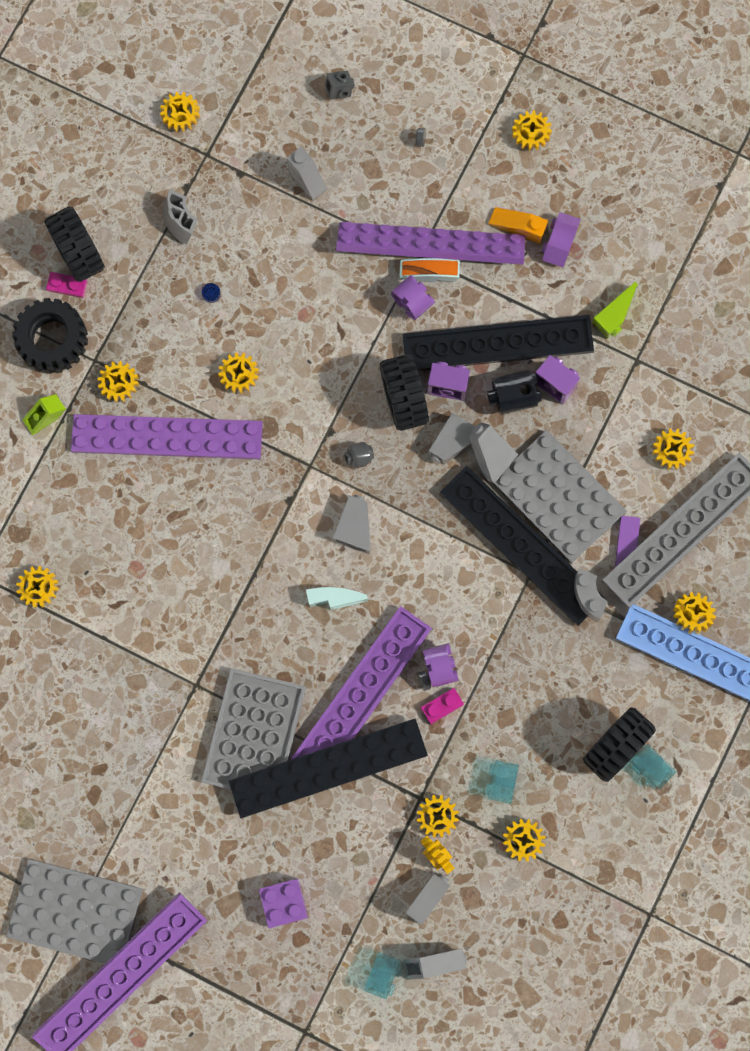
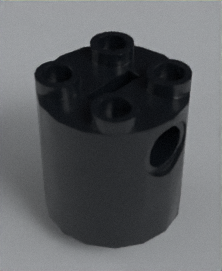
[487,370,542,415]

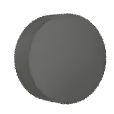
[416,128,426,147]
[417,671,431,691]

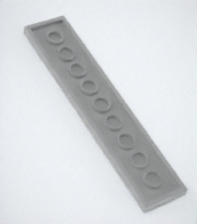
[602,453,750,609]

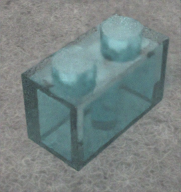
[630,744,677,789]
[485,760,519,805]
[364,951,403,999]

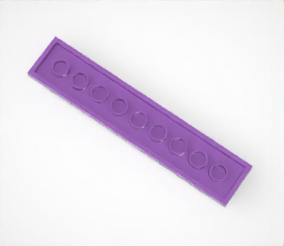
[336,222,525,265]
[71,414,263,460]
[290,606,432,760]
[32,892,207,1051]

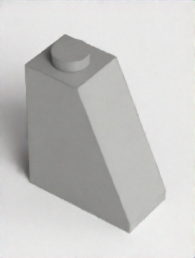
[287,147,327,201]
[428,413,475,465]
[469,422,518,483]
[333,495,371,554]
[405,873,450,925]
[403,949,467,980]

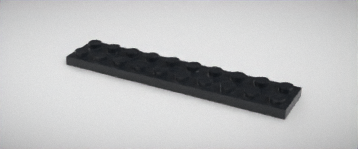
[402,315,594,371]
[440,465,605,626]
[229,718,428,819]

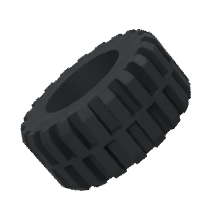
[44,206,105,282]
[12,298,88,374]
[379,354,429,431]
[583,707,656,782]

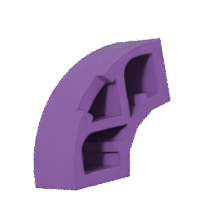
[541,212,581,267]

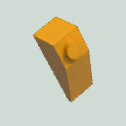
[488,207,548,244]

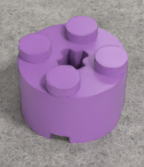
[391,275,435,320]
[423,643,459,687]

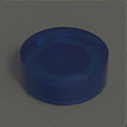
[202,283,221,303]

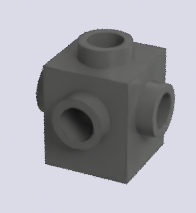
[325,71,355,100]

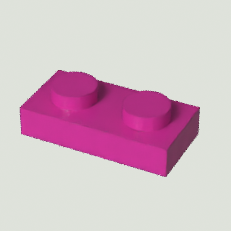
[46,272,88,298]
[421,688,464,725]

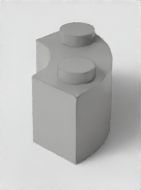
[162,189,198,245]
[574,568,608,622]

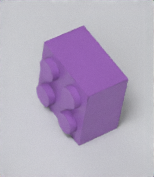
[535,355,580,405]
[428,362,470,401]
[259,879,309,928]

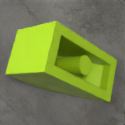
[22,394,66,435]

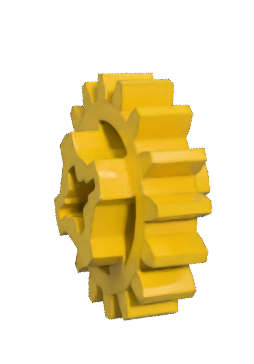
[160,92,200,132]
[512,110,552,151]
[218,352,259,394]
[97,361,139,403]
[652,428,694,470]
[16,566,59,608]
[673,592,716,634]
[417,795,459,838]
[502,819,546,862]
[420,835,455,874]

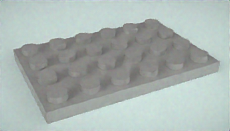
[493,430,627,564]
[201,668,307,790]
[6,859,143,963]

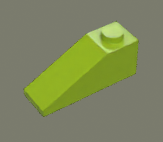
[592,281,638,339]

